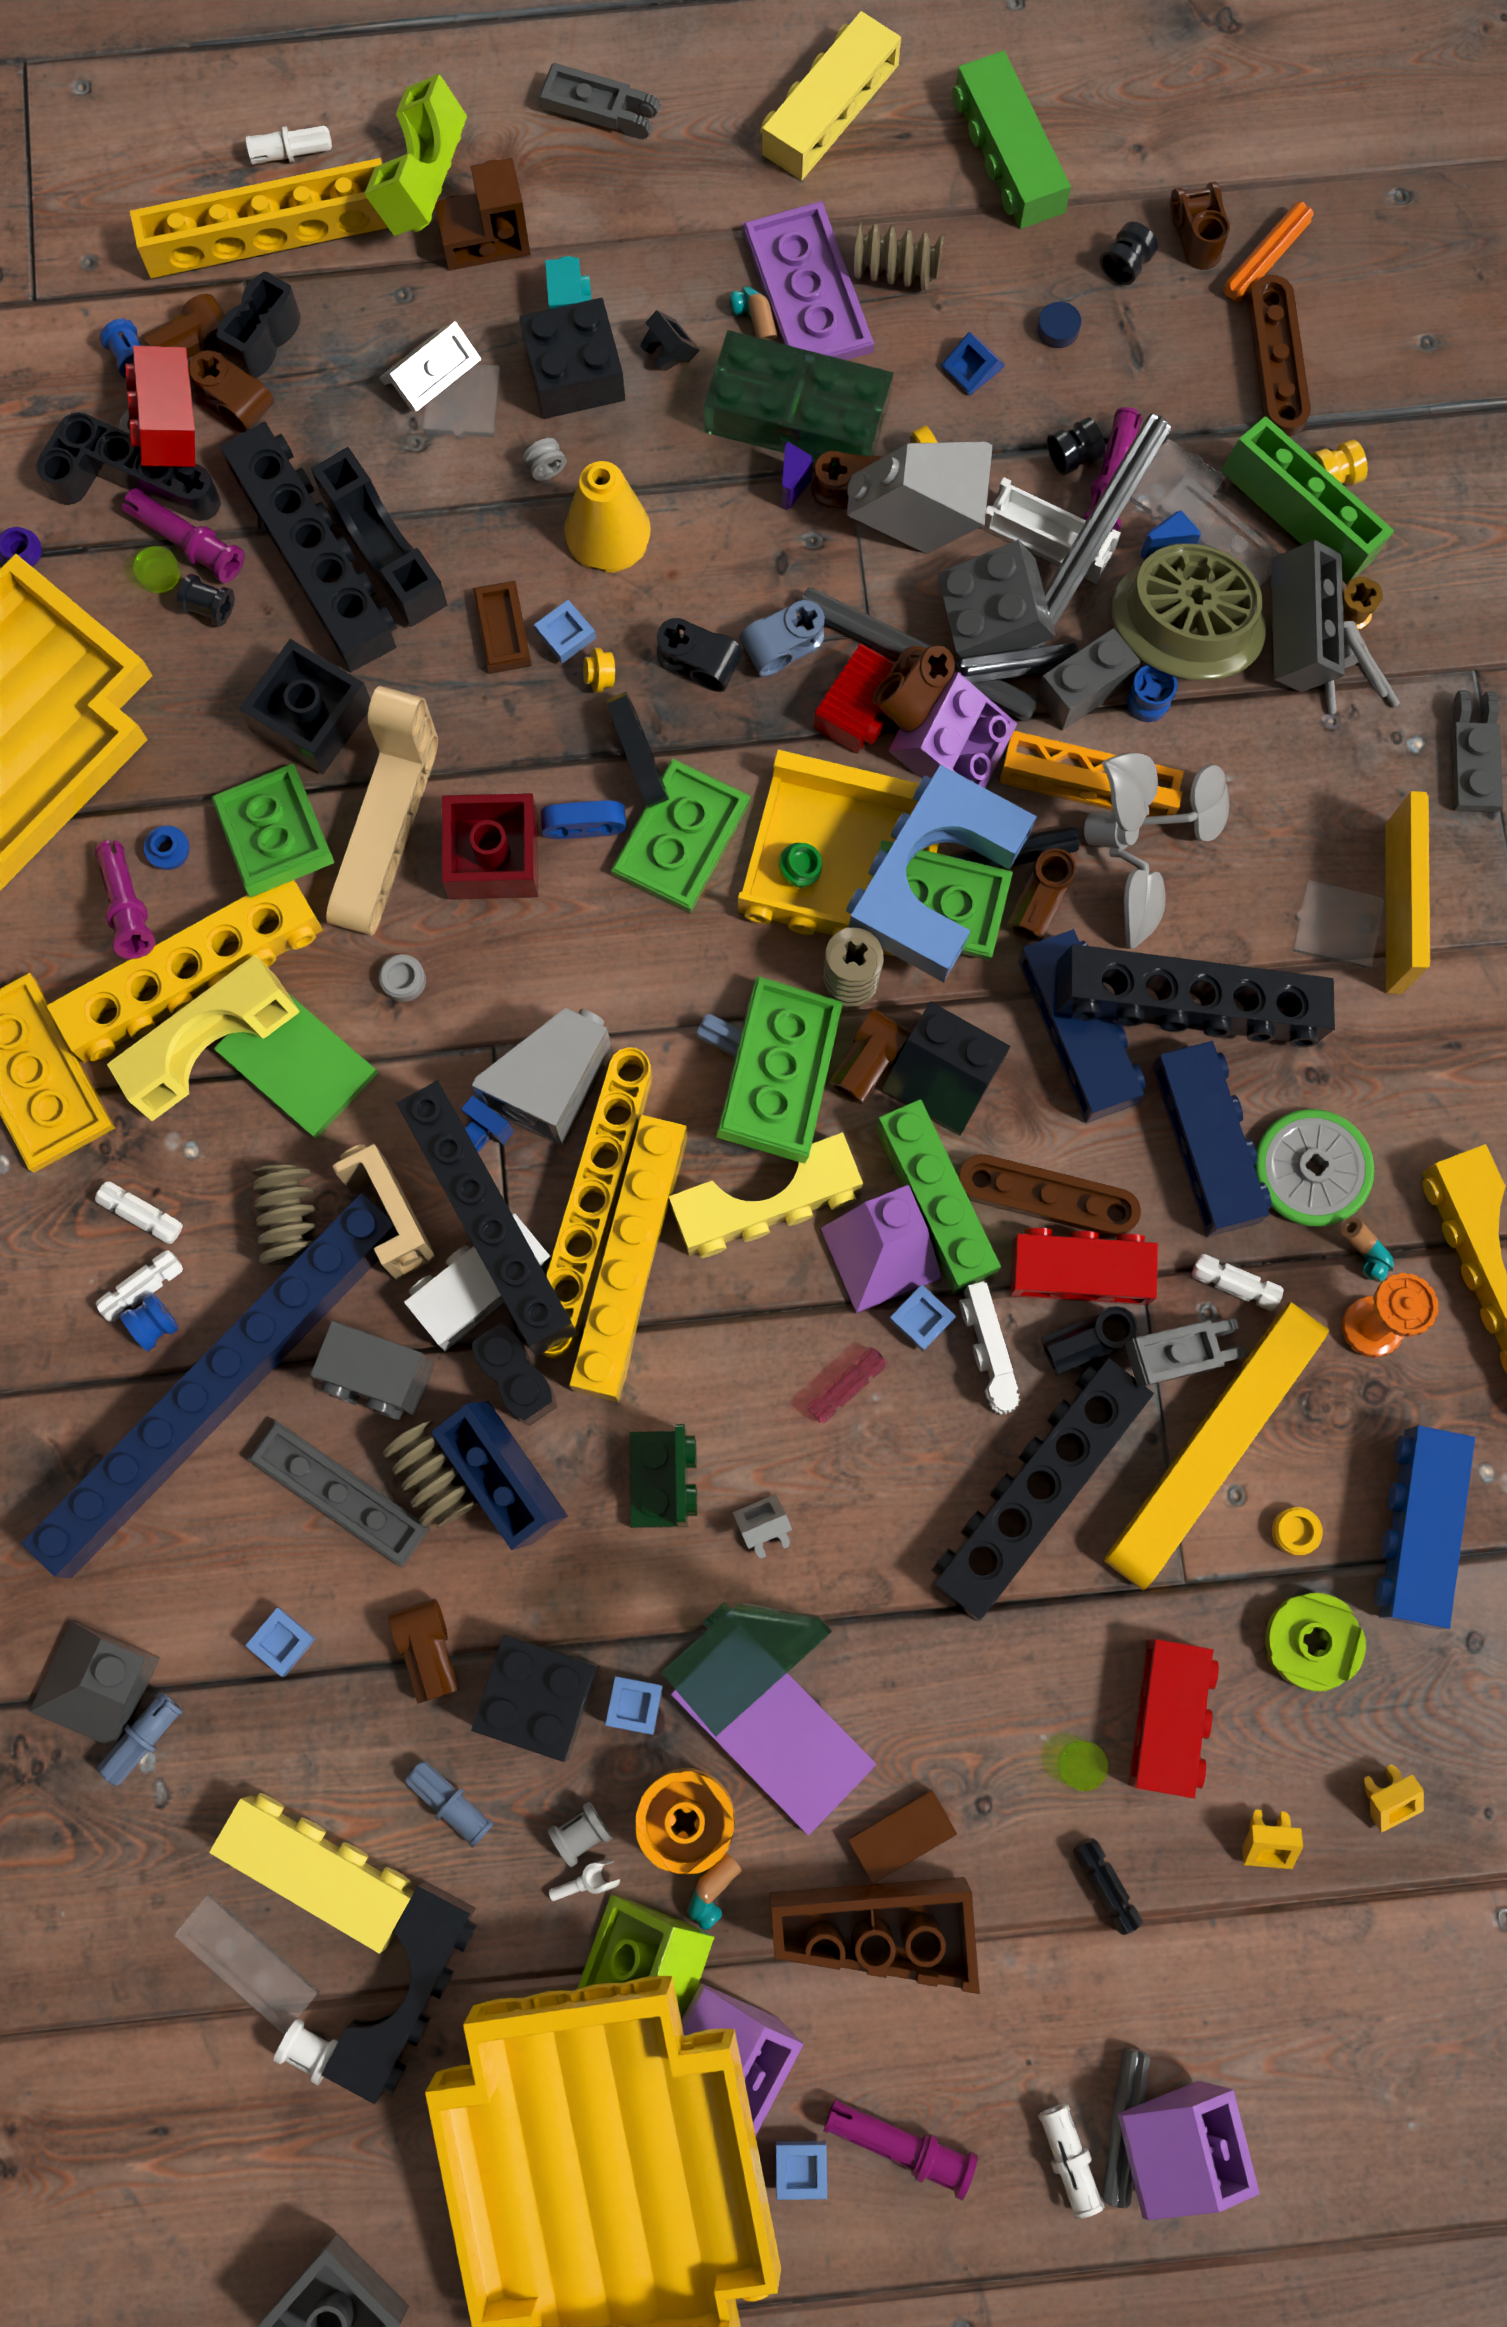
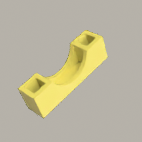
[107,954,300,1121]
[669,1132,863,1258]

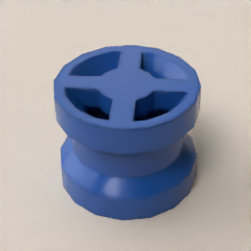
[120,1292,179,1352]

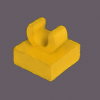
[1364,1764,1424,1833]
[1242,1809,1303,1869]

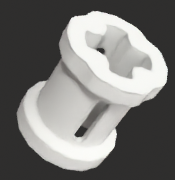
[273,2019,338,2086]

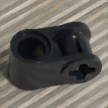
[657,618,743,692]

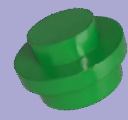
[778,843,822,888]

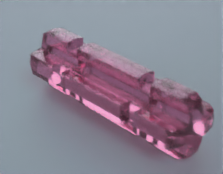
[807,1347,887,1424]

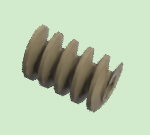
[853,222,945,291]
[823,928,884,1007]
[251,1165,317,1265]
[383,1421,479,1528]

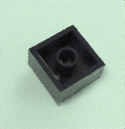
[519,297,626,419]
[239,639,371,774]
[471,1635,600,1762]

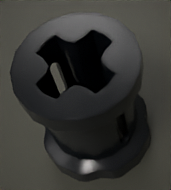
[176,573,235,627]

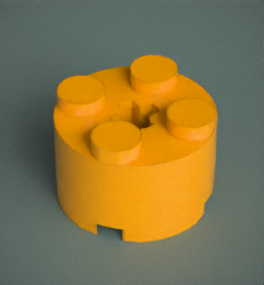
[635,1768,735,1874]

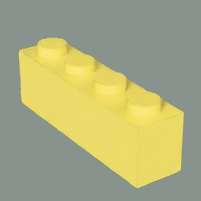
[760,11,901,181]
[209,1793,414,1954]

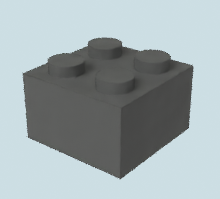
[937,540,1056,658]
[310,1321,435,1421]
[257,2233,409,2327]

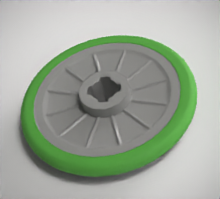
[1254,1109,1374,1226]

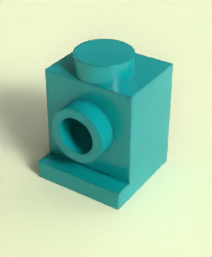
[545,256,592,309]

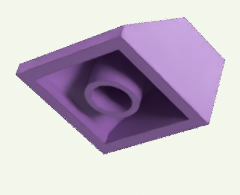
[820,1185,942,1314]

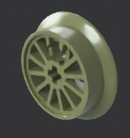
[1111,544,1266,680]

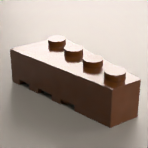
[769,1877,980,1994]

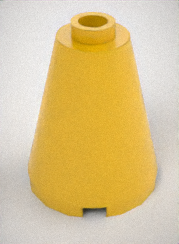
[565,461,651,573]

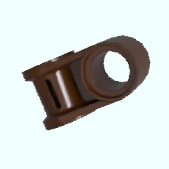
[1170,181,1230,270]
[189,350,274,433]
[811,451,883,509]
[872,646,955,732]

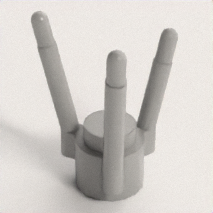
[1324,621,1400,715]

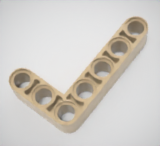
[326,686,438,936]

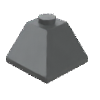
[29,1620,160,1748]

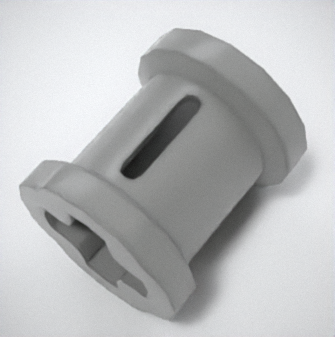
[548,1802,613,1867]

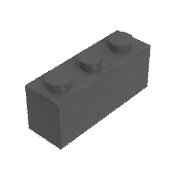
[1270,540,1345,692]

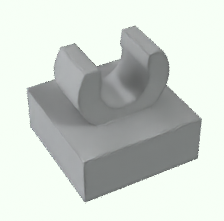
[732,1494,792,1559]

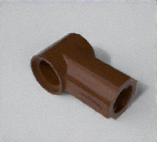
[142,294,225,359]
[1006,848,1076,942]
[829,1008,912,1105]
[388,1598,459,1704]

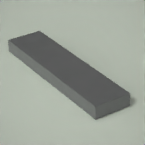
[248,1421,431,1568]

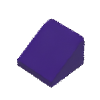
[781,441,813,511]

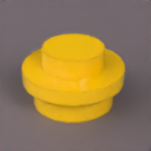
[583,648,615,693]

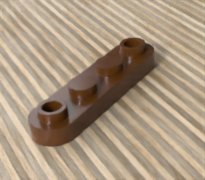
[1248,275,1311,437]
[958,1154,1141,1237]

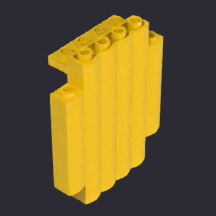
[0,554,152,891]
[425,1976,781,2327]

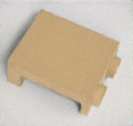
[332,1144,438,1280]

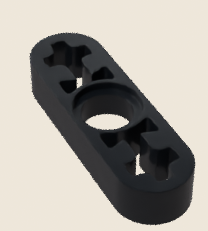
[606,692,670,808]

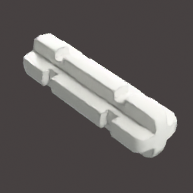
[95,1181,183,1244]
[95,1250,183,1322]
[1192,1254,1284,1311]

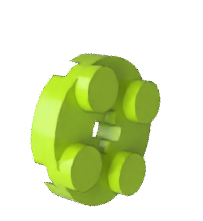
[1265,1593,1366,1691]

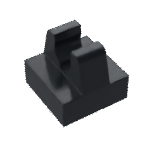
[641,310,700,371]

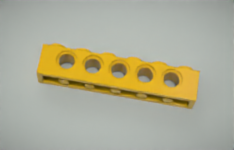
[130,158,388,278]
[47,880,324,1063]

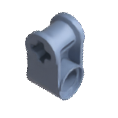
[739,600,825,677]

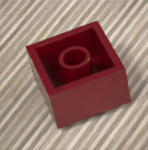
[442,793,539,900]

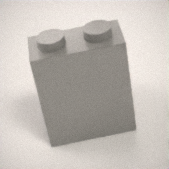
[847,442,993,554]
[472,1008,613,1147]

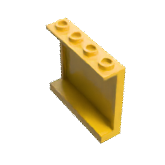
[738,749,939,956]

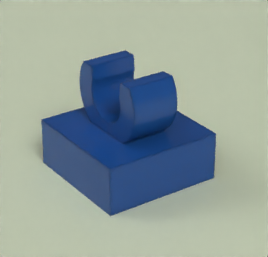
[461,1095,514,1153]

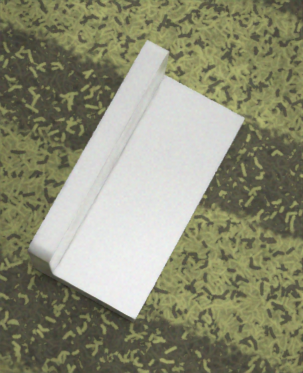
[379,322,481,412]

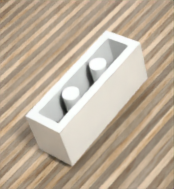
[404,1214,551,1351]

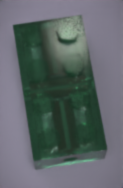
[704,330,894,466]

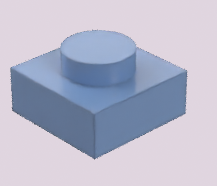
[534,600,596,664]
[889,1285,956,1352]
[245,1607,317,1677]
[605,1676,663,1735]
[776,2140,827,2200]

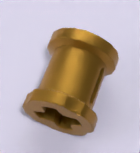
[1343,577,1383,631]

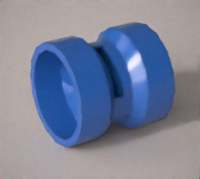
[1126,664,1178,723]

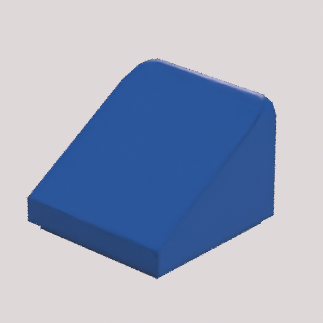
[940,332,1005,395]
[1140,510,1201,560]

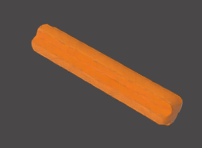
[1223,201,1314,303]

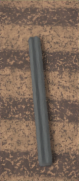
[1030,413,1171,648]
[800,588,1038,721]

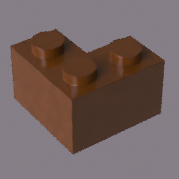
[435,158,531,271]

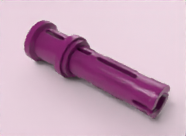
[1083,407,1142,532]
[122,488,245,583]
[94,840,155,959]
[823,2099,978,2201]

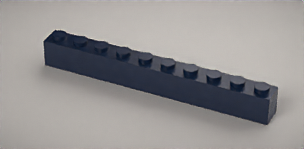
[21,1193,399,1579]

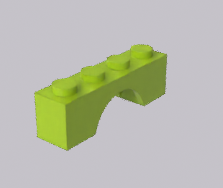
[364,74,467,237]

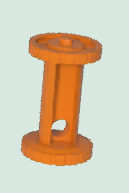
[1341,1273,1439,1358]

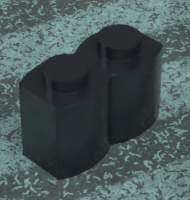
[217,271,301,378]
[472,1323,557,1426]

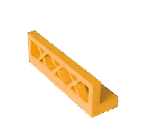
[999,731,1184,817]

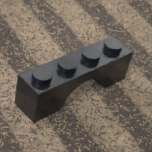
[311,447,448,627]
[321,1881,477,2104]

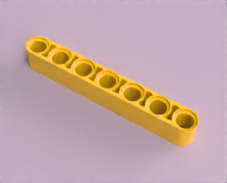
[542,1047,652,1359]
[1103,1301,1329,1591]

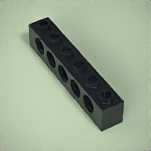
[219,421,397,672]
[1056,944,1335,1048]
[396,1080,578,1356]
[931,1358,1154,1621]

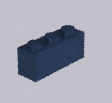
[431,1401,568,1550]

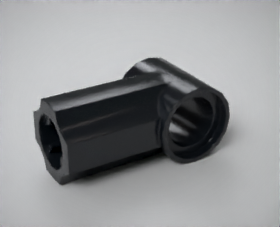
[1041,1306,1138,1376]

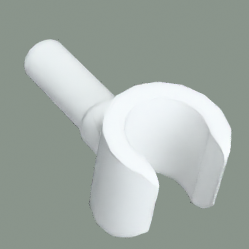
[549,1859,620,1901]

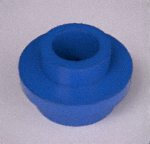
[144,826,190,870]

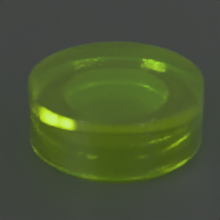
[133,546,180,593]
[1057,1740,1108,1791]

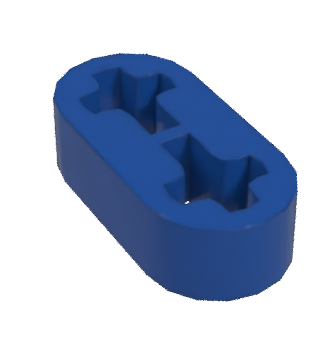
[540,800,626,839]

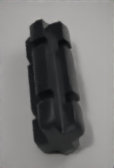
[1073,1838,1143,1935]

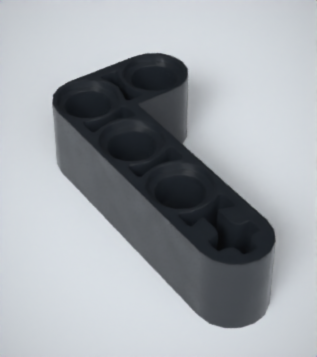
[36,412,221,521]

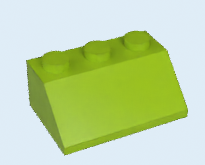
[577,1894,714,2020]

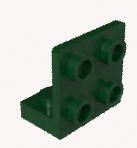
[630,1424,697,1528]

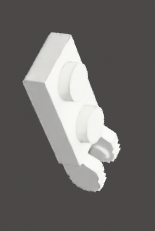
[959,1281,1020,1415]

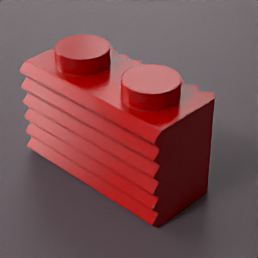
[813,643,895,754]

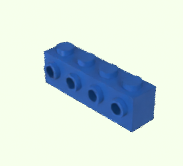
[1374,1425,1475,1629]

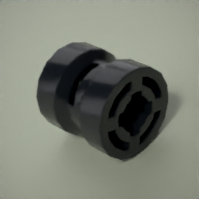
[1099,221,1158,285]
[1047,417,1106,476]

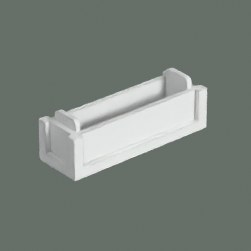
[981,477,1121,584]

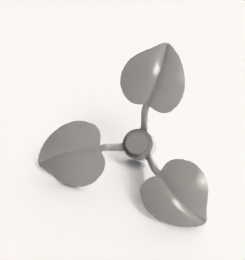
[1084,753,1230,949]

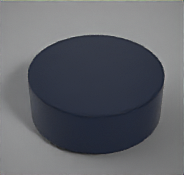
[1037,302,1081,348]

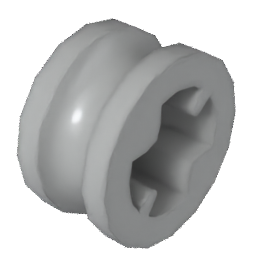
[523,438,567,481]

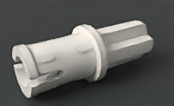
[246,126,332,165]

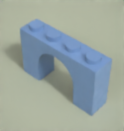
[846,764,1037,983]

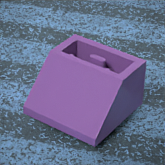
[888,672,1017,788]
[681,1983,804,2136]
[1117,2081,1260,2220]

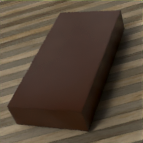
[473,581,532,674]
[848,1789,957,1884]

